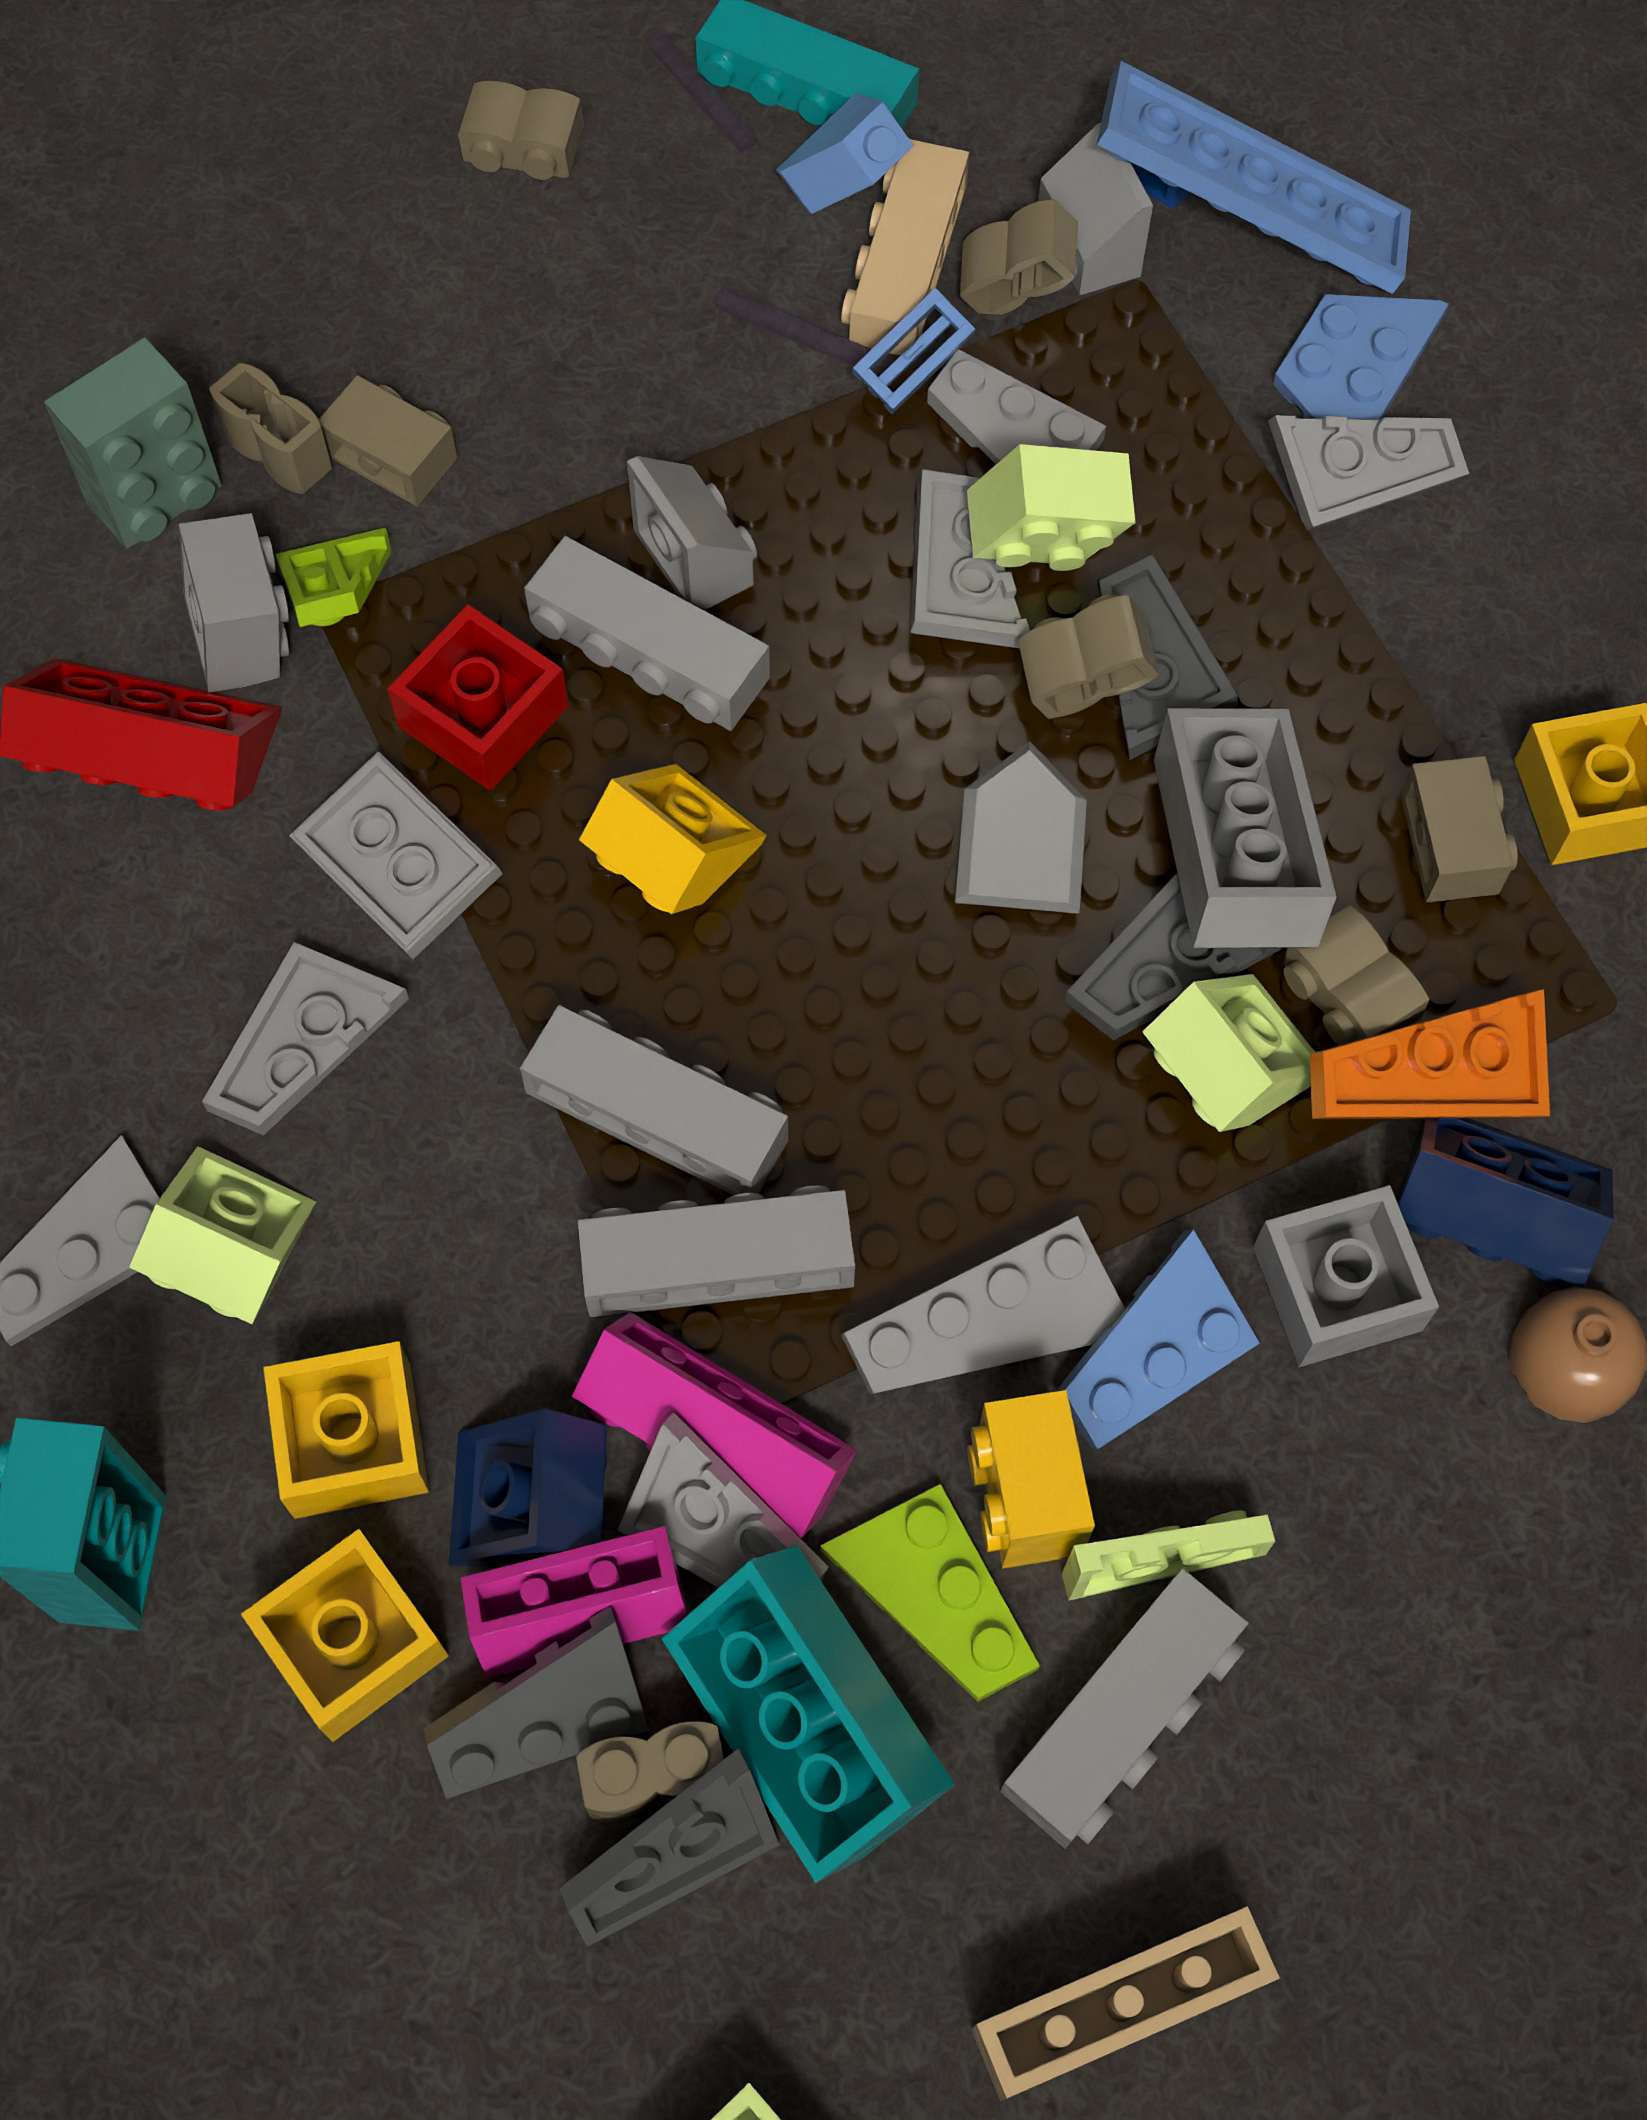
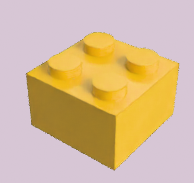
[1514,703,1647,866]
[263,1341,429,1519]
[967,1390,1095,1569]
[241,1529,449,1742]

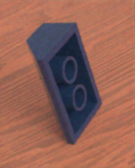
[1396,1118,1614,1288]

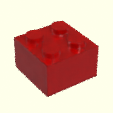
[387,604,569,791]

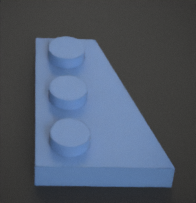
[1056,1229,1260,1449]

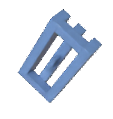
[852,288,975,414]

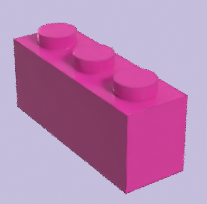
[460,1526,688,1679]

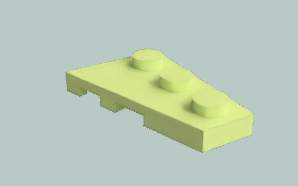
[1062,1510,1275,1600]

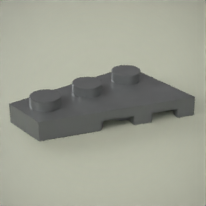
[559,1749,780,1947]

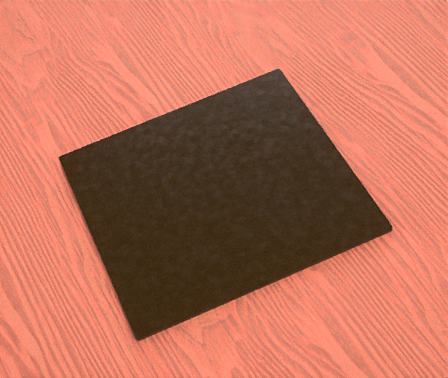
[322,280,1617,1404]

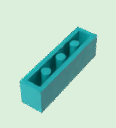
[695,0,919,128]

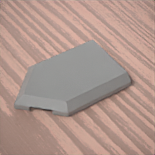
[955,741,1087,914]

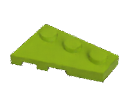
[820,1484,1040,1702]

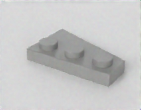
[927,350,1106,464]
[910,469,1030,648]

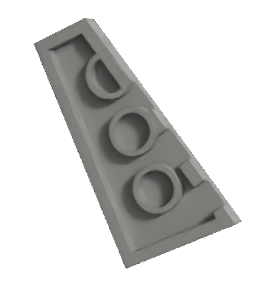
[841,1216,1125,1395]

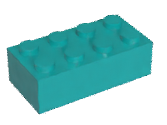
[0,1418,166,1631]
[662,1545,955,1883]

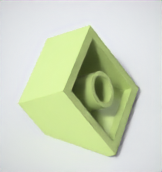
[1143,974,1315,1132]
[129,1146,316,1324]

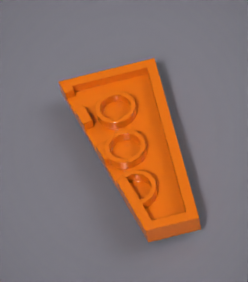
[1310,989,1550,1119]

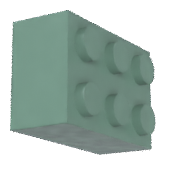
[44,337,222,549]

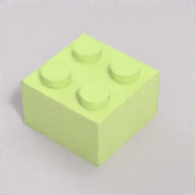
[967,444,1135,571]

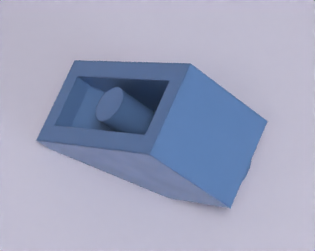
[776,93,914,214]

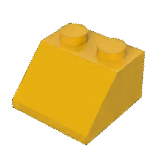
[579,764,767,914]

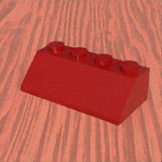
[0,658,282,811]

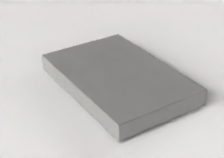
[289,752,503,959]

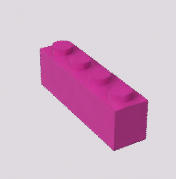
[572,1312,857,1538]

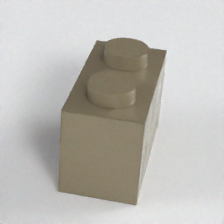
[319,375,457,506]
[1400,756,1518,902]

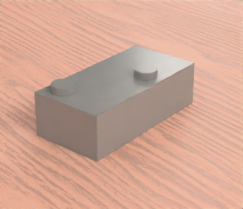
[1154,708,1337,948]

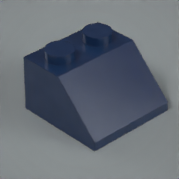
[449,1408,607,1567]

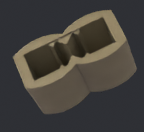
[458,81,584,180]
[960,199,1078,315]
[210,363,332,494]
[1018,595,1159,719]
[1284,905,1430,1045]
[576,1722,724,1822]

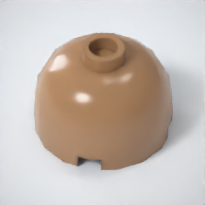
[1509,1287,1647,1423]

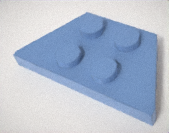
[1273,294,1449,420]

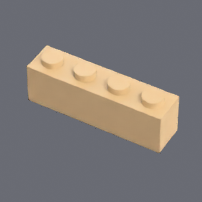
[841,139,969,356]
[971,1906,1280,2102]

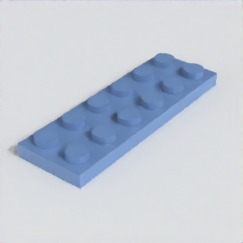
[1097,61,1411,294]

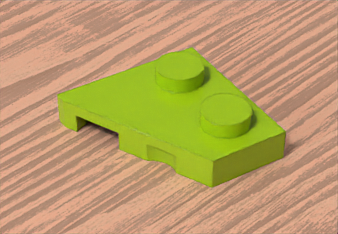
[275,527,391,627]

